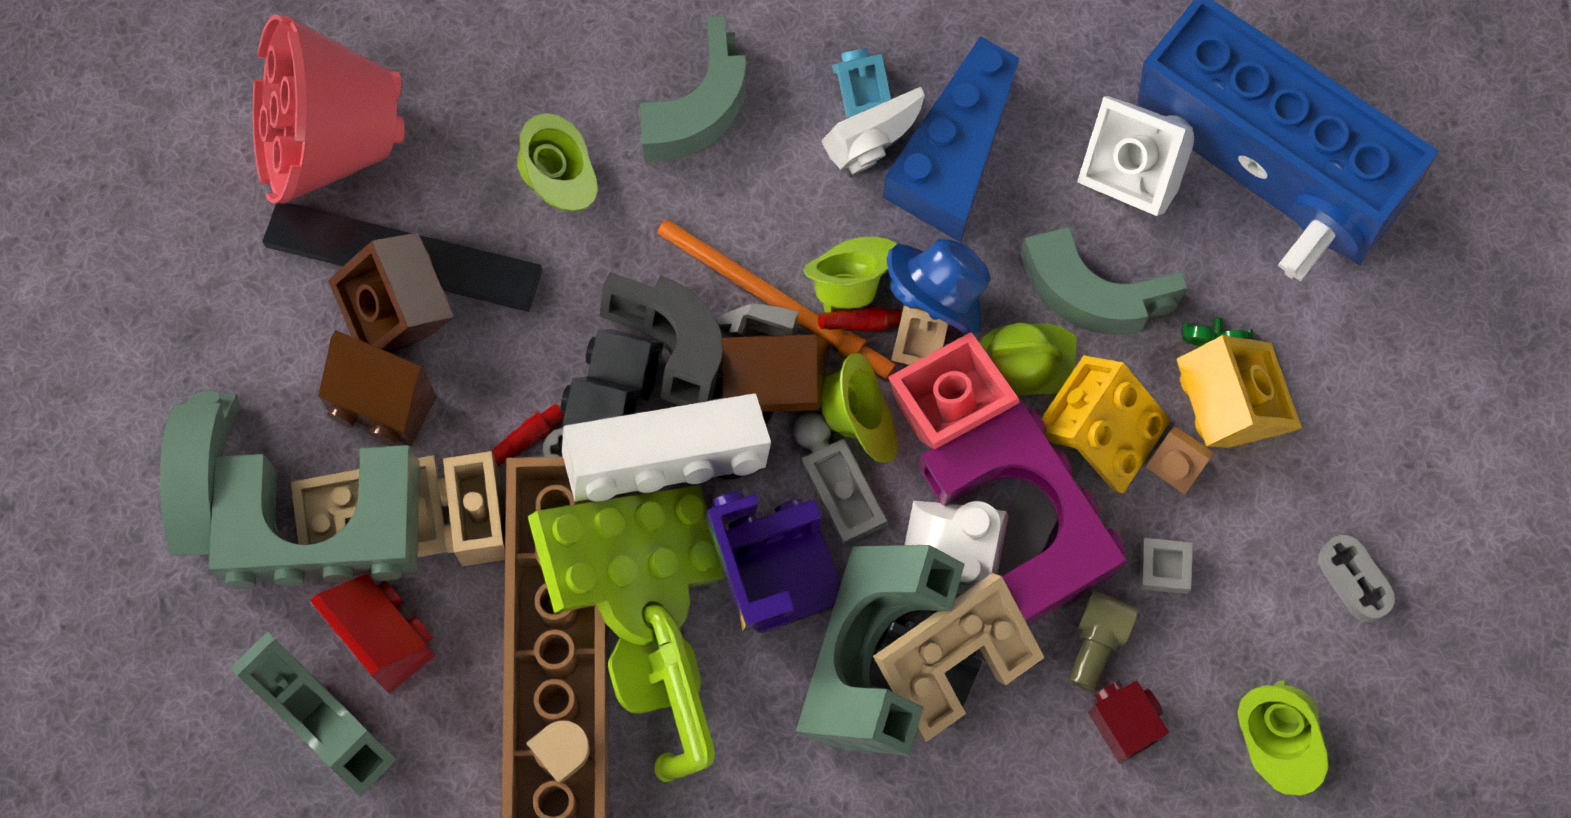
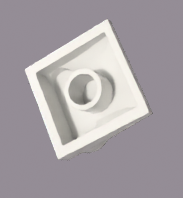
[822,87,925,175]
[1077,96,1194,216]
[904,501,1009,599]

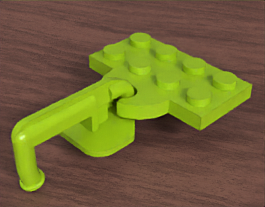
[528,485,725,782]

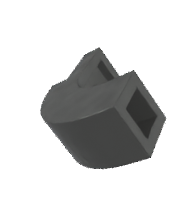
[599,272,723,406]

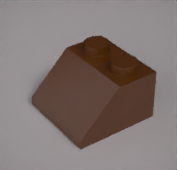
[328,232,454,353]
[318,330,437,446]

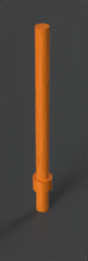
[657,219,897,380]

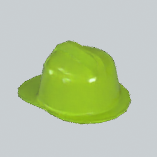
[517,113,598,212]
[803,236,897,312]
[980,322,1077,396]
[820,353,898,464]
[1237,680,1329,796]

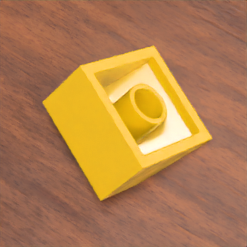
[1176,336,1302,448]

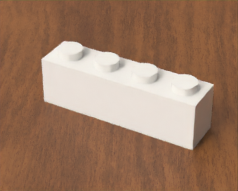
[562,393,771,502]

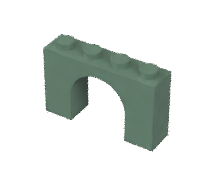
[209,445,420,589]
[796,545,965,756]

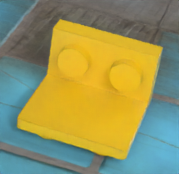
[1041,355,1170,493]

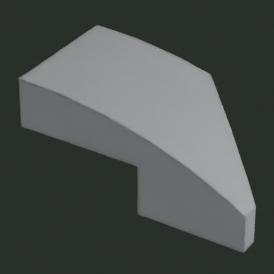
[715,304,798,338]

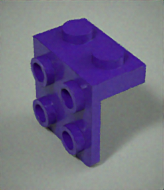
[725,499,841,633]

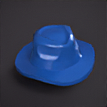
[886,239,991,336]

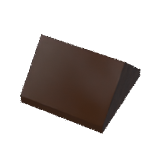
[722,334,830,412]

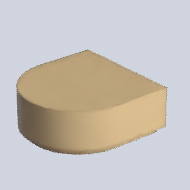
[527,721,590,785]

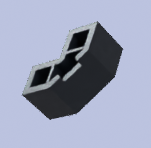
[561,329,664,426]

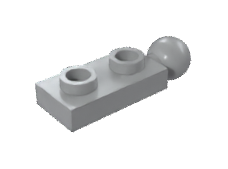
[793,412,887,547]

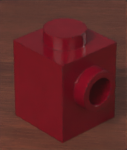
[1088,680,1169,764]

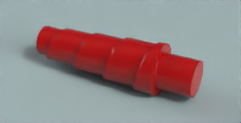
[818,306,902,332]
[491,403,565,466]

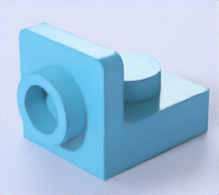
[832,48,891,117]

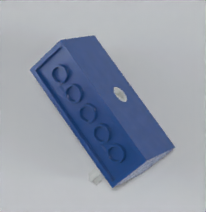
[1137,0,1439,281]

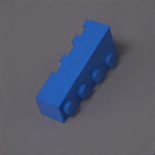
[883,36,1019,243]

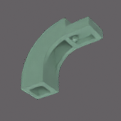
[639,16,746,162]
[1020,227,1187,335]
[160,391,241,555]
[230,632,397,796]

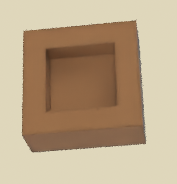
[1145,426,1214,495]

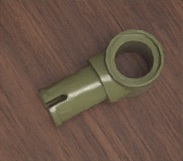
[1068,589,1139,692]

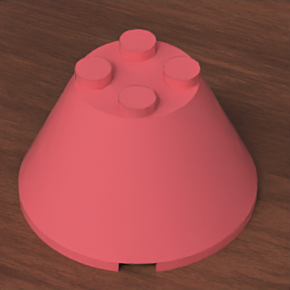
[253,15,405,204]

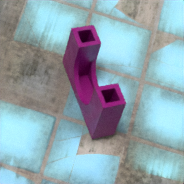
[918,398,1127,626]

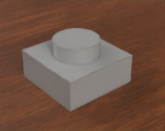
[1139,538,1193,594]

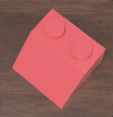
[888,332,1020,450]

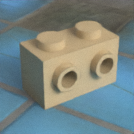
[438,451,506,567]

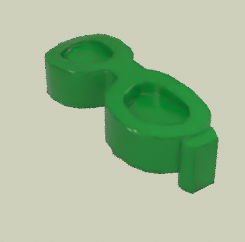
[1182,317,1253,347]

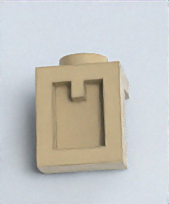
[891,305,948,365]

